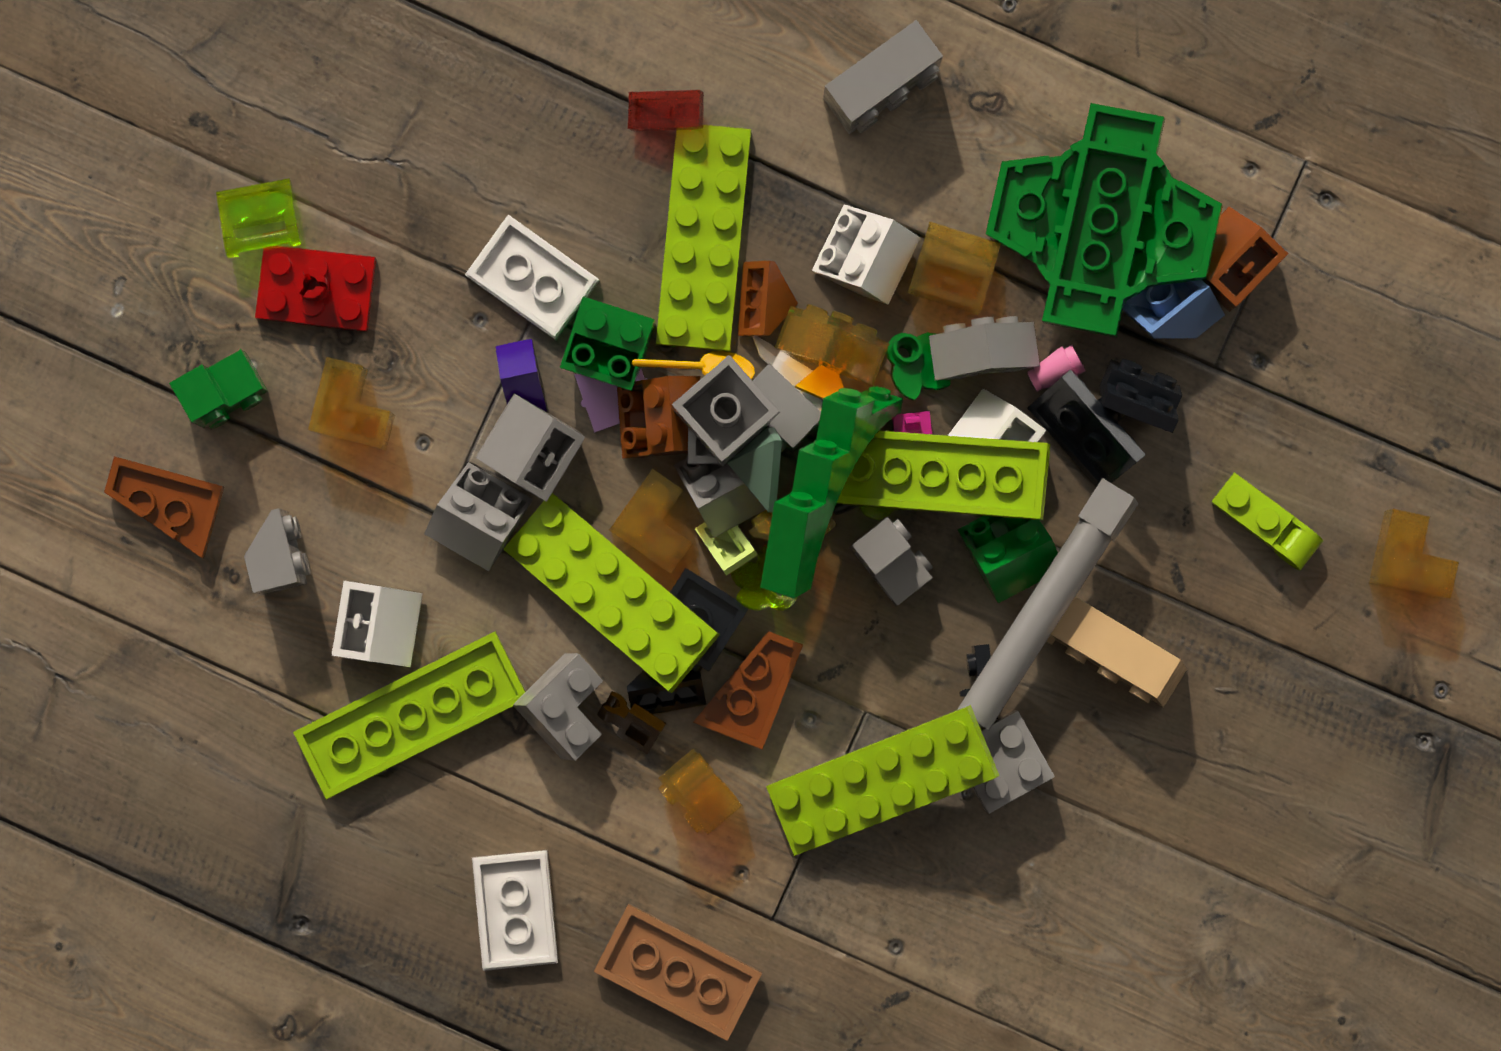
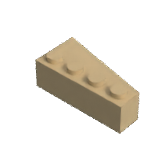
[1046,597,1187,708]

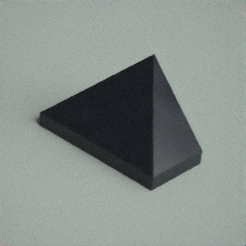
[627,669,706,714]

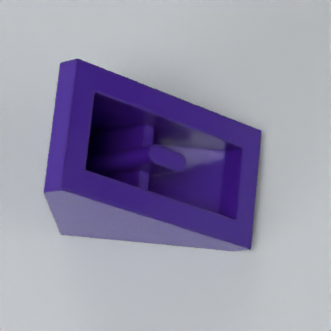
[495,339,547,412]

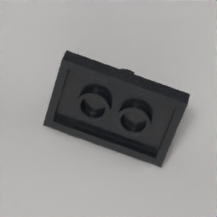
[1027,369,1146,487]

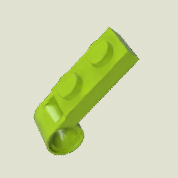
[1211,472,1323,571]

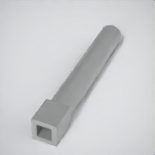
[957,478,1138,730]

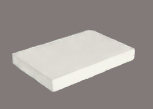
[465,215,599,340]
[472,850,558,971]

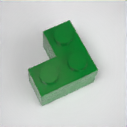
[169,349,268,430]

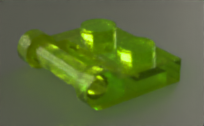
[216,178,302,259]

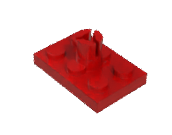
[255,244,376,332]

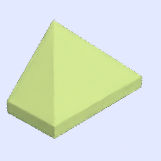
[695,522,758,576]

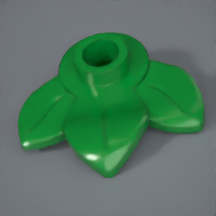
[886,332,951,401]

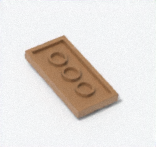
[594,904,762,1041]

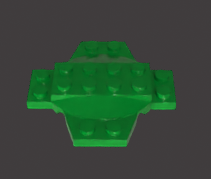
[986,103,1223,338]

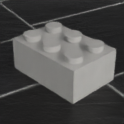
[823,20,943,134]

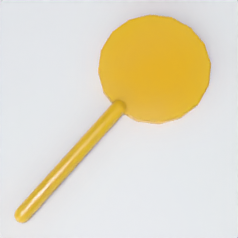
[632,351,755,380]

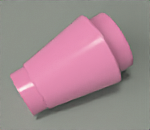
[1027,345,1086,392]

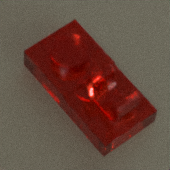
[628,90,704,131]

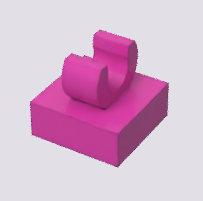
[892,411,932,434]

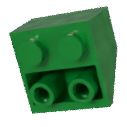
[560,296,656,391]
[957,516,1058,603]

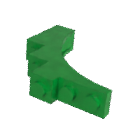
[760,386,903,599]

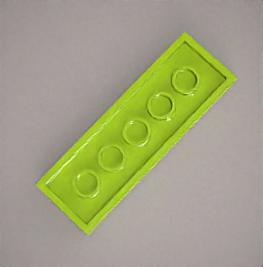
[656,122,751,352]
[836,431,1050,520]
[504,493,720,693]
[293,631,526,799]
[766,705,1000,856]

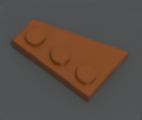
[104,456,224,559]
[693,631,803,750]

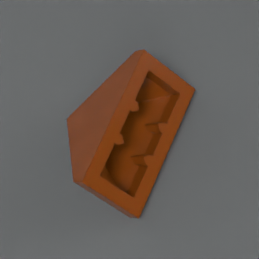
[738,261,798,337]

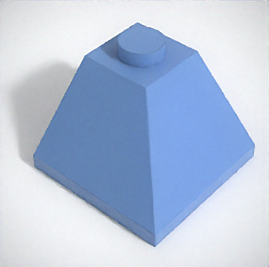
[1123,280,1225,338]

